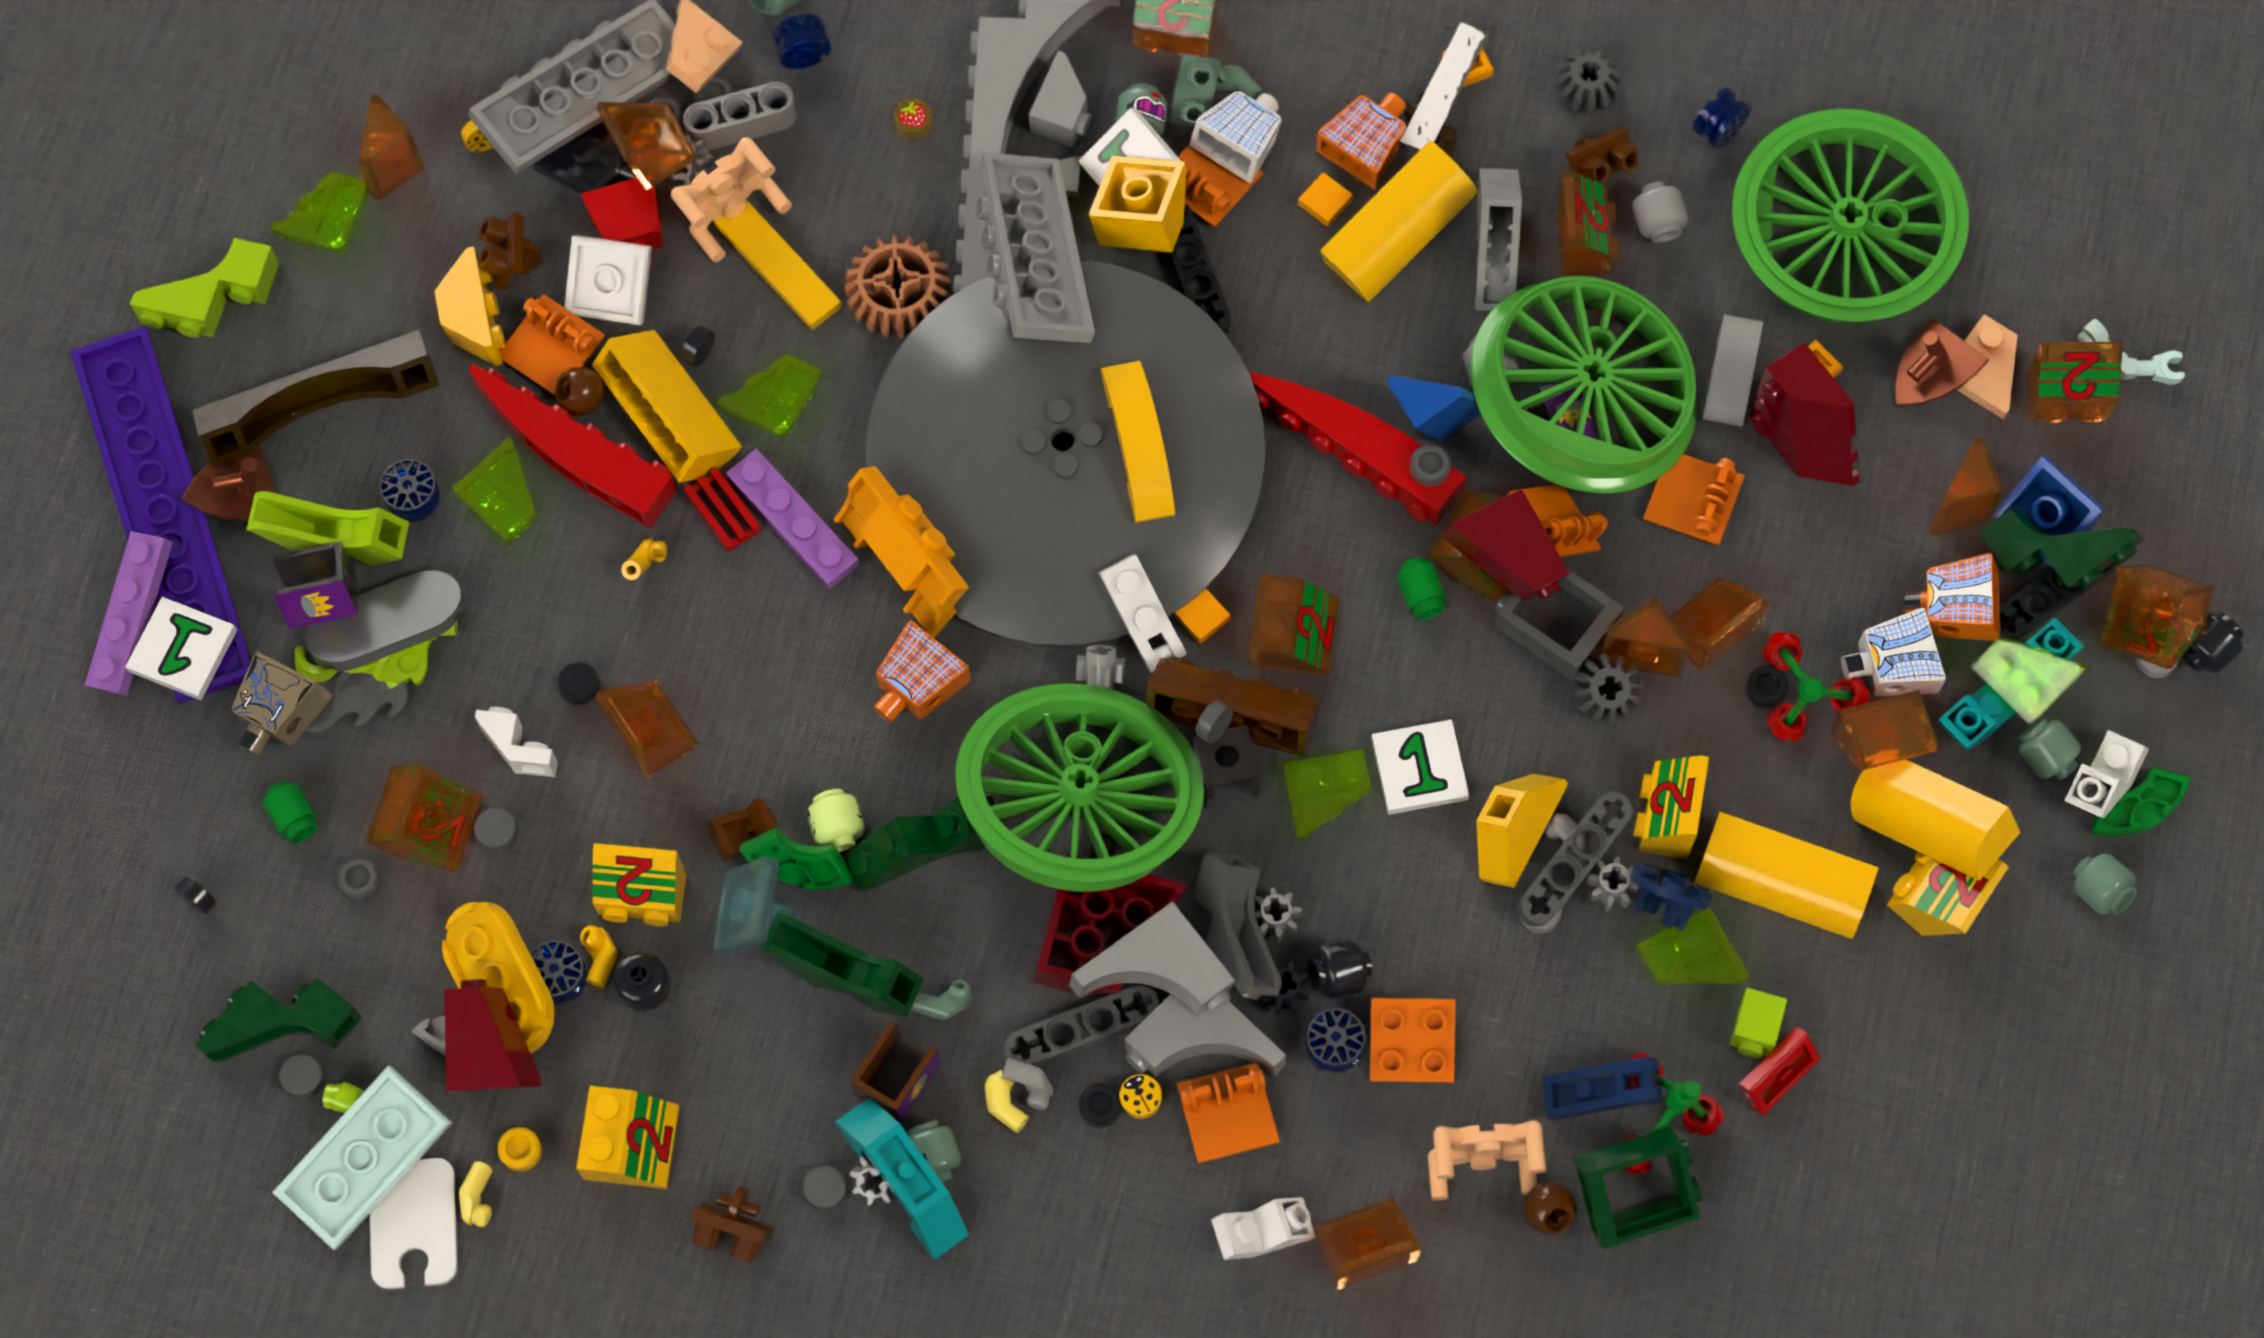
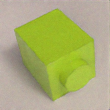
[1729,987,1788,1058]

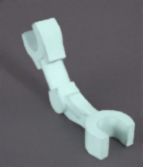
[2077,318,2185,385]

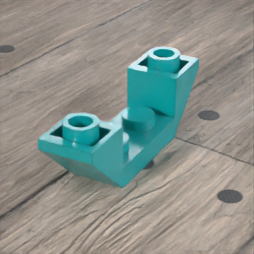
[1937,617,2084,751]
[835,1098,969,1260]

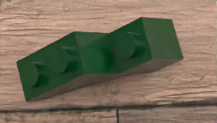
[1979,509,2144,590]
[845,796,1002,891]
[760,913,924,1017]
[195,977,362,1063]

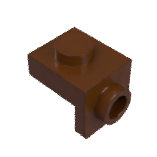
[706,797,777,862]

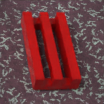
[683,466,762,553]
[1739,1027,1821,1116]

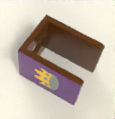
[850,1021,941,1123]

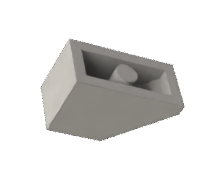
[1029,51,1091,148]

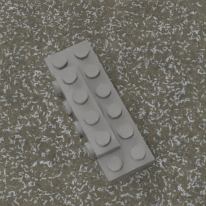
[468,0,676,174]
[976,152,1095,343]

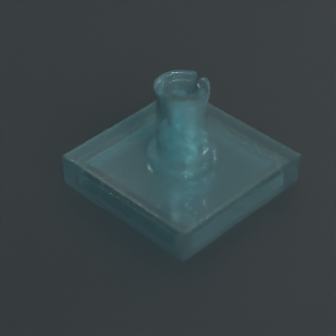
[713,857,796,955]

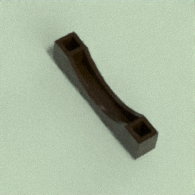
[192,330,440,466]

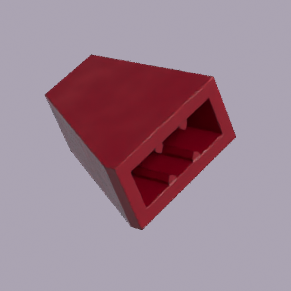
[1443,488,1570,601]
[444,979,541,1091]

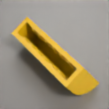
[1320,140,1479,303]
[592,330,742,483]
[1851,749,2021,881]
[1694,812,1879,939]

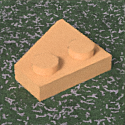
[666,0,743,93]
[1957,314,2018,420]

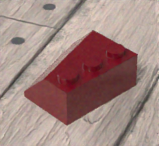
[1750,342,1860,486]
[1033,853,1188,993]

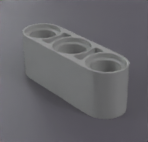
[683,82,796,151]
[1702,314,1763,427]

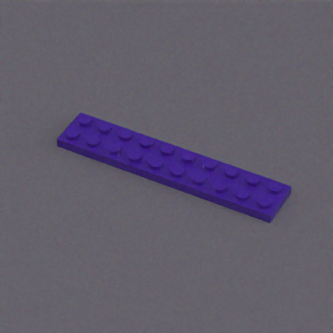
[70,326,252,704]

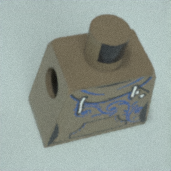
[232,651,333,756]

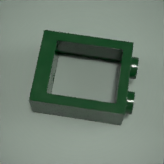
[1573,1127,1702,1250]

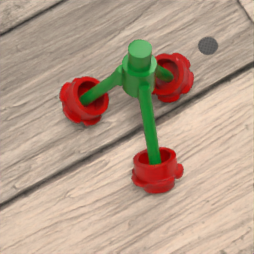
[1762,632,1870,742]
[1619,1052,1724,1174]

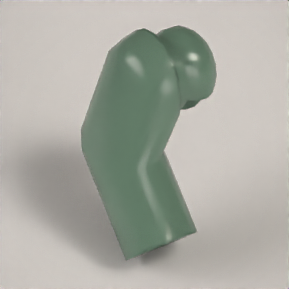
[1215,65,1263,100]
[910,980,972,1020]

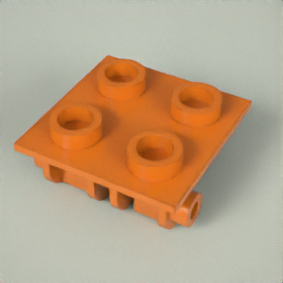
[1178,145,1264,228]
[500,294,606,395]
[1643,454,1745,546]
[1507,484,1608,557]
[1370,998,1456,1083]
[1176,1062,1280,1164]

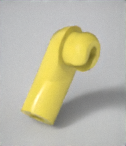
[984,1070,1029,1134]
[459,1161,493,1227]

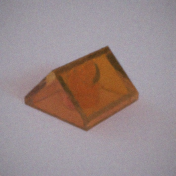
[358,94,425,200]
[596,102,696,190]
[1928,436,2004,536]
[1660,577,1769,672]
[1601,597,1690,678]
[596,680,699,779]
[1832,690,1939,771]
[1314,1198,1420,1290]

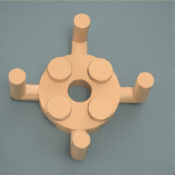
[671,137,792,262]
[1428,1120,1546,1200]

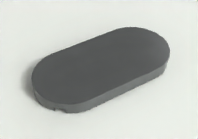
[306,570,465,671]

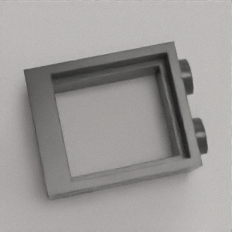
[1494,568,1625,682]

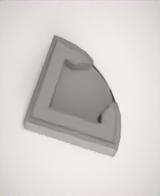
[1059,157,1081,197]
[411,1016,446,1057]

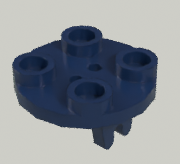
[1630,862,1714,930]

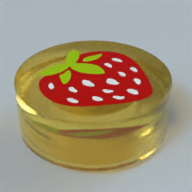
[893,98,933,139]

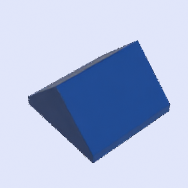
[1387,375,1481,442]
[1992,455,2105,568]

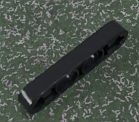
[1167,204,1231,335]
[1991,562,2116,646]

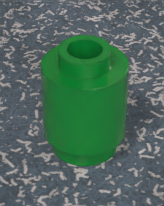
[1396,557,1447,621]
[262,781,319,844]

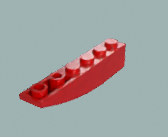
[468,364,677,529]
[1249,372,1467,527]

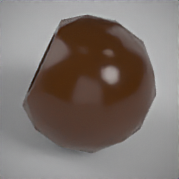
[555,366,605,416]
[1523,1182,1578,1235]

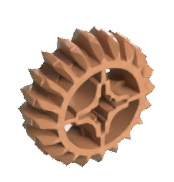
[844,234,951,340]

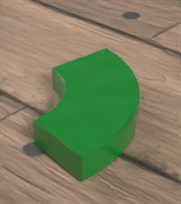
[2090,766,2192,837]
[740,827,853,890]

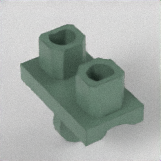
[1168,52,1221,127]

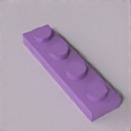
[726,448,860,590]
[85,531,173,696]

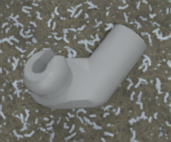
[1544,814,1590,854]
[1001,1057,1053,1110]

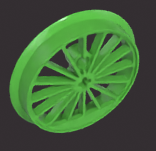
[1732,109,1969,323]
[1470,276,1697,493]
[955,683,1204,892]

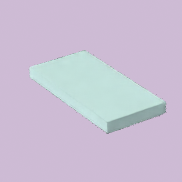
[272,1066,452,1250]

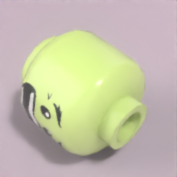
[806,789,865,853]

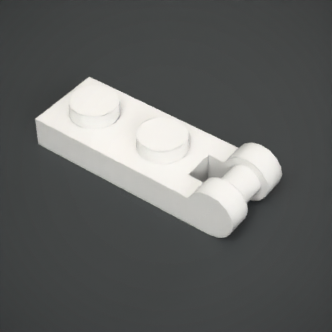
[1098,554,1187,673]

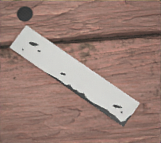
[1400,23,1489,150]

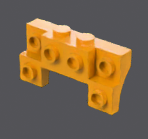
[834,466,969,638]

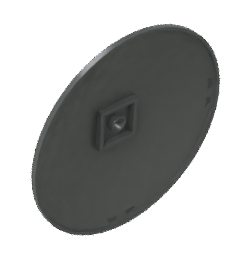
[866,260,1265,648]

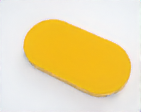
[442,902,555,1053]

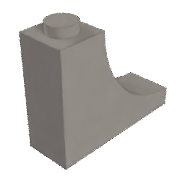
[1475,168,1522,311]
[1069,902,1235,1016]
[1125,994,1286,1078]

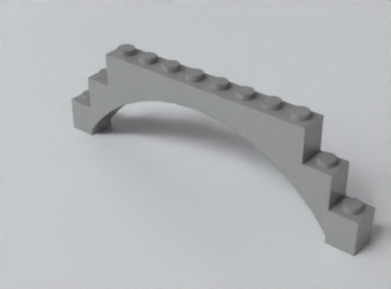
[953,0,1121,295]

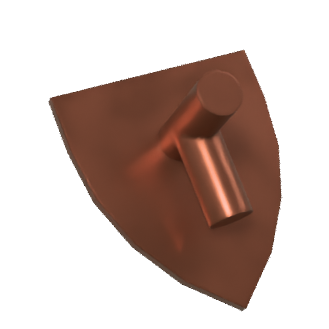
[1895,318,1990,406]
[182,446,277,522]

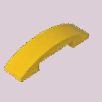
[1100,361,1176,523]

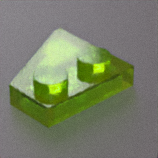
[270,171,371,255]
[717,353,823,441]
[452,437,538,546]
[1971,637,2088,725]
[1282,749,1371,842]
[1635,908,1750,985]

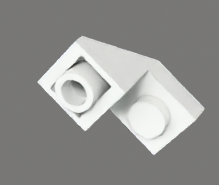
[475,707,558,777]
[2064,730,2149,819]
[1211,1197,1316,1260]

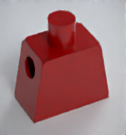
[581,173,664,267]

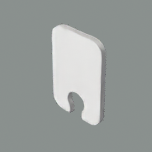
[370,1158,458,1289]

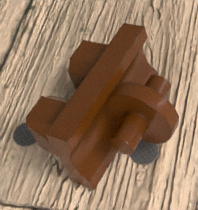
[1566,127,1639,190]
[479,211,542,291]
[690,1186,774,1263]

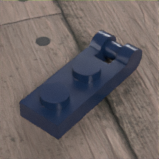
[1542,1057,1663,1121]

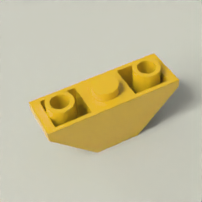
[434,246,506,366]
[1476,773,1569,888]

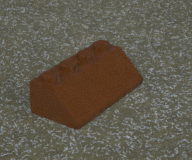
[1147,657,1318,757]

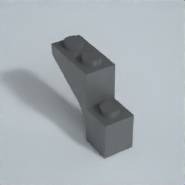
[1192,852,1281,999]

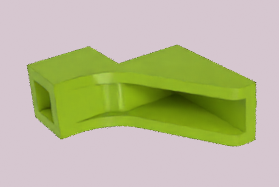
[130,238,279,338]
[247,491,409,566]

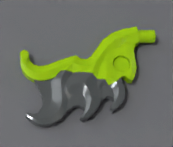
[295,620,458,734]

